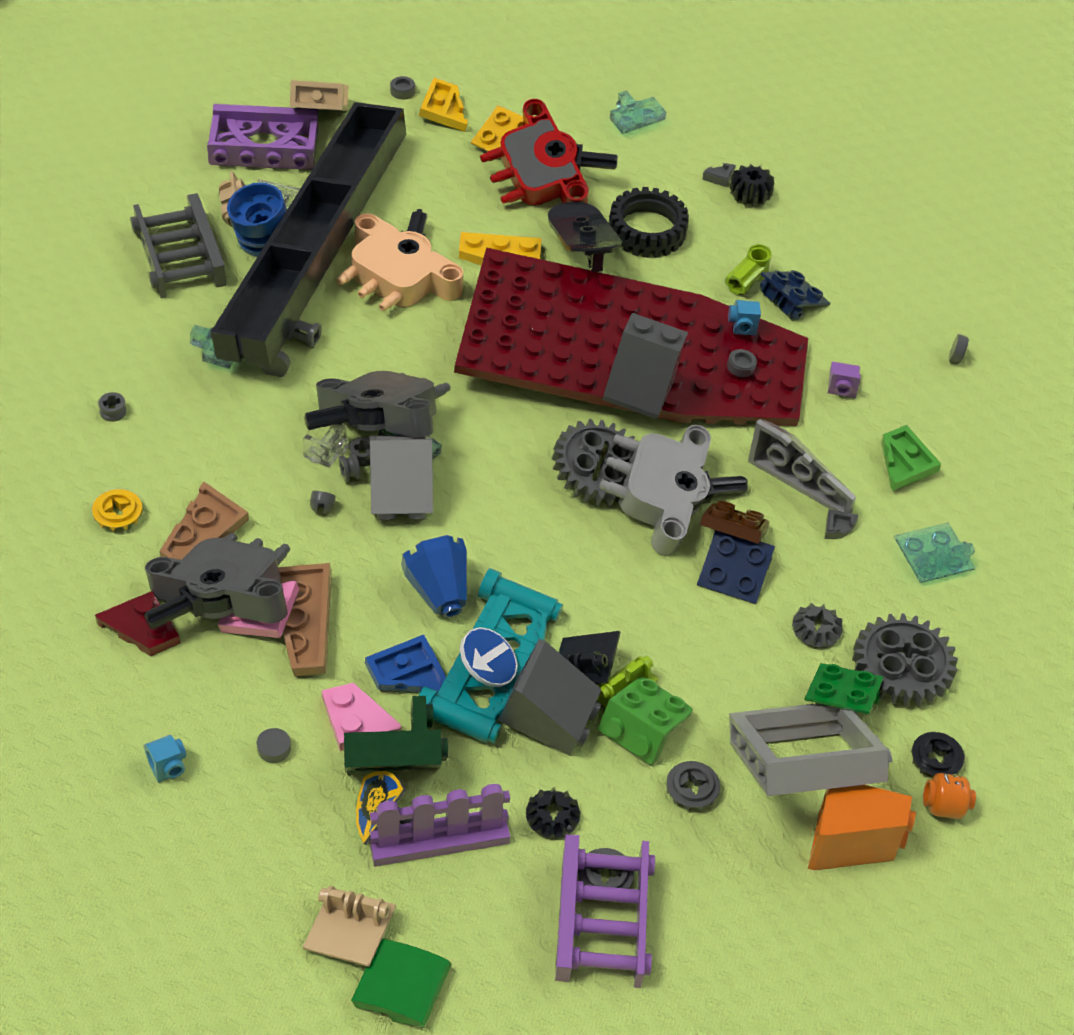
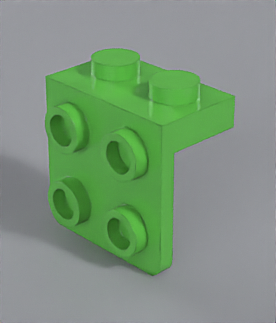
[597,677,693,765]

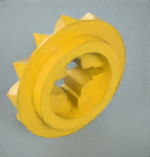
[92,489,143,532]

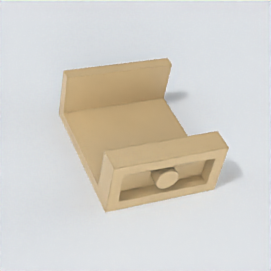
[290,80,348,111]

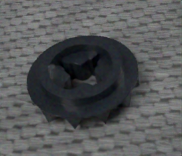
[911,732,965,778]
[526,787,581,838]

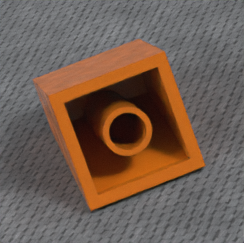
[808,784,916,870]

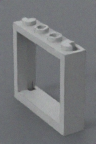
[729,703,892,796]

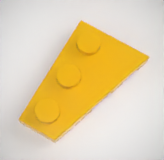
[459,232,542,266]

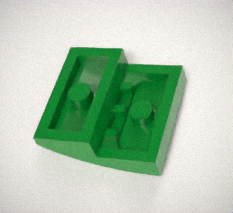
[351,939,452,1027]

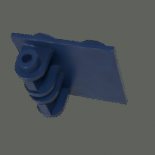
[760,270,830,320]
[697,530,775,604]

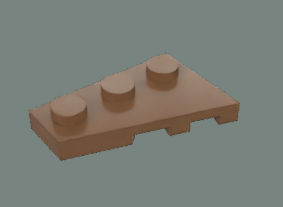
[159,481,249,560]

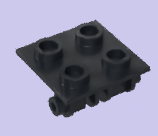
[559,631,621,685]

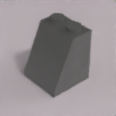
[602,313,688,419]
[498,638,601,756]

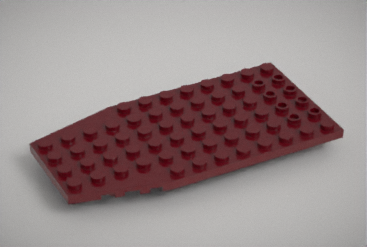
[454,247,808,426]

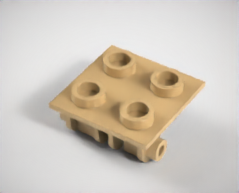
[303,886,396,967]

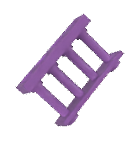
[555,834,655,988]

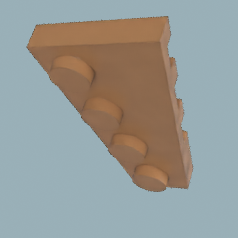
[279,563,332,676]

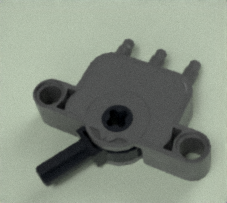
[304,371,450,438]
[144,533,290,629]

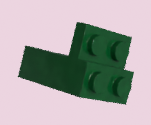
[344,696,448,772]

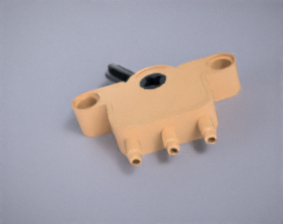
[337,209,463,311]

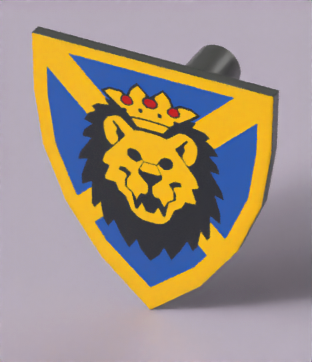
[356,771,411,845]

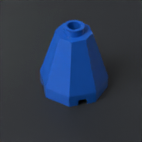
[401,535,467,617]

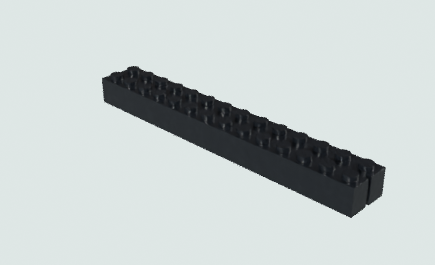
[210,102,407,368]

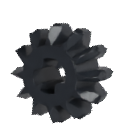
[730,163,775,207]

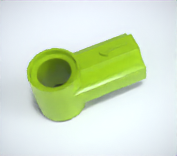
[725,244,772,295]

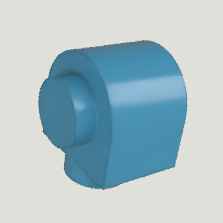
[728,300,761,336]
[144,734,186,783]

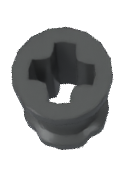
[287,318,322,348]

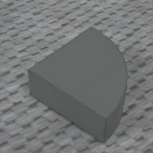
[702,163,736,187]
[824,509,858,539]

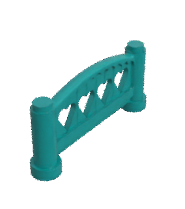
[419,568,563,744]

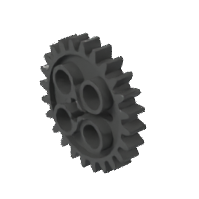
[551,419,635,507]
[852,613,958,706]

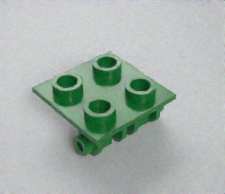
[804,663,884,714]

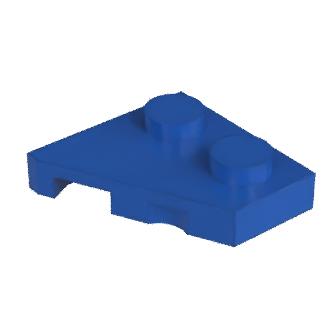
[365,634,446,692]

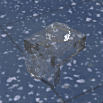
[303,423,349,468]

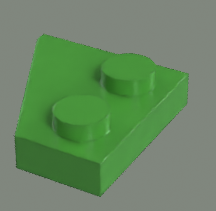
[881,425,941,491]

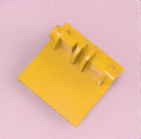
[470,105,523,151]

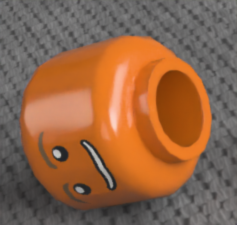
[923,773,976,819]

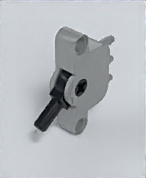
[599,425,748,556]

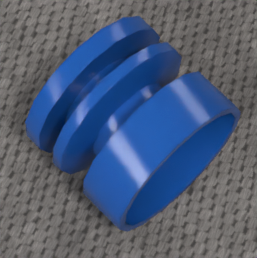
[227,183,287,257]

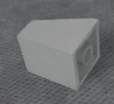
[370,435,433,519]

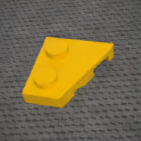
[418,78,468,132]

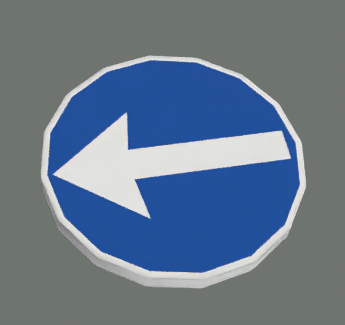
[460,627,517,688]

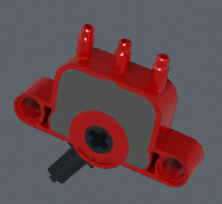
[480,98,618,206]

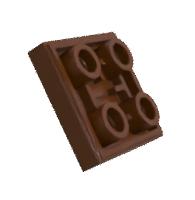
[700,501,770,544]

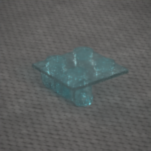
[894,522,975,583]

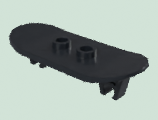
[548,202,623,272]

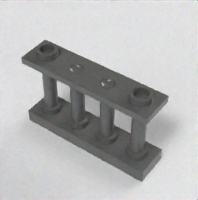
[130,193,226,298]

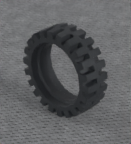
[609,187,689,258]

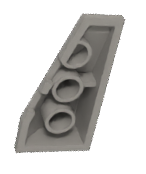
[748,419,856,513]

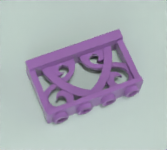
[207,104,318,170]

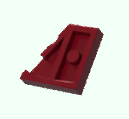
[95,591,180,656]

